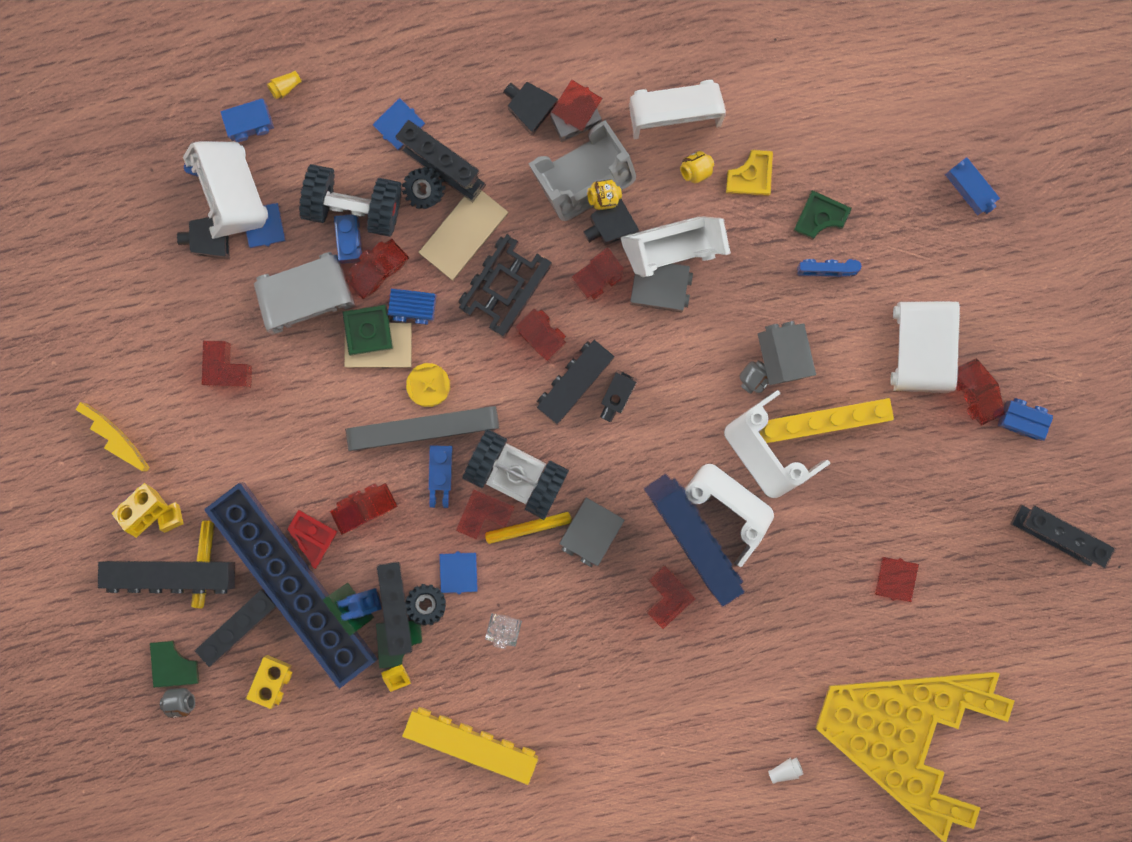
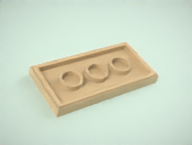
[418,191,508,281]

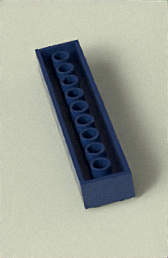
[204,482,378,689]

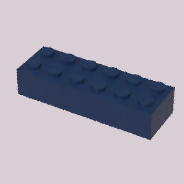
[643,473,745,607]

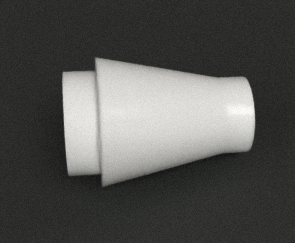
[768,757,803,784]

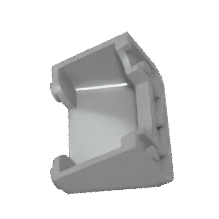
[528,120,636,221]
[254,252,356,335]

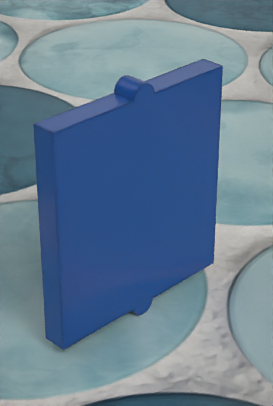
[372,98,425,150]
[246,203,286,248]
[440,551,478,594]

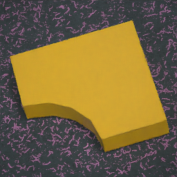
[726,150,773,196]

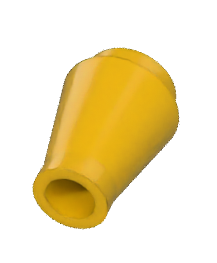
[267,71,302,100]

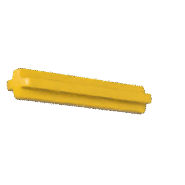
[485,512,572,544]
[191,520,214,609]

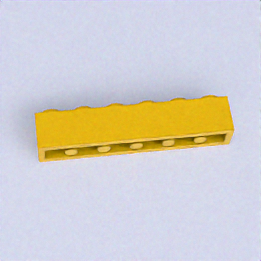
[758,398,894,443]
[402,707,538,785]

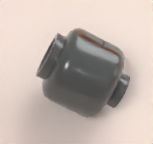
[739,360,769,394]
[160,688,195,718]

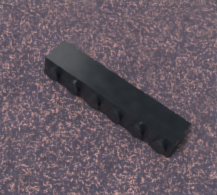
[98,561,235,594]

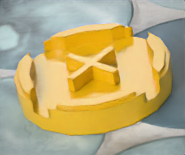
[406,363,450,407]

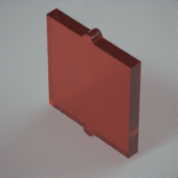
[551,79,603,132]
[875,557,919,602]

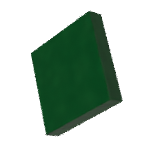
[342,305,394,356]
[323,583,374,636]

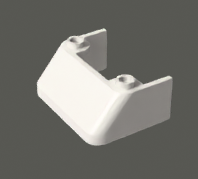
[629,80,726,139]
[621,216,730,277]
[724,390,830,498]
[685,464,774,567]

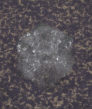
[485,613,522,649]

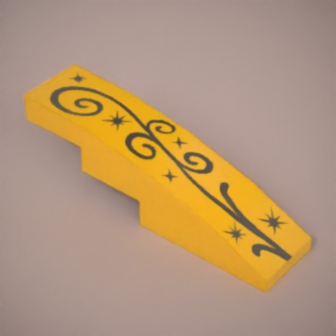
[75,402,150,471]

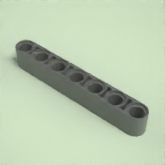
[345,406,500,451]

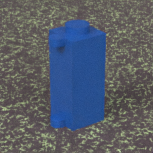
[945,157,1000,216]

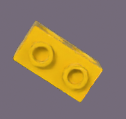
[112,483,169,538]
[246,655,293,709]

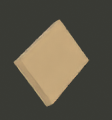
[345,323,412,368]

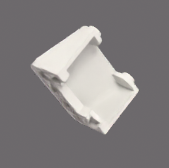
[183,141,268,239]
[890,301,960,393]

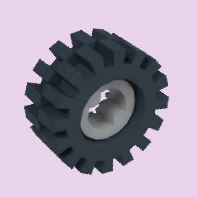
[402,167,445,209]
[406,584,446,626]

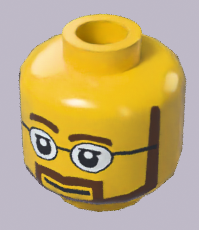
[680,151,714,184]
[587,179,622,210]

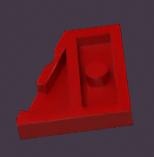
[287,510,338,569]

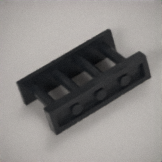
[1010,505,1116,568]

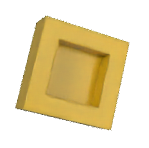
[157,502,184,533]
[381,664,411,692]

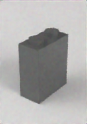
[630,264,693,312]
[757,321,816,385]
[559,497,625,568]

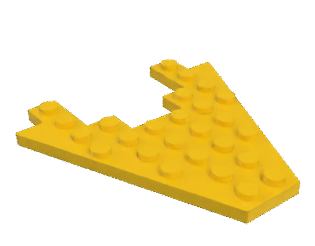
[816,672,1015,842]

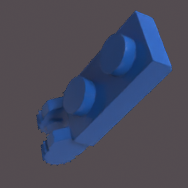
[797,259,862,277]
[428,445,453,508]
[337,588,382,620]

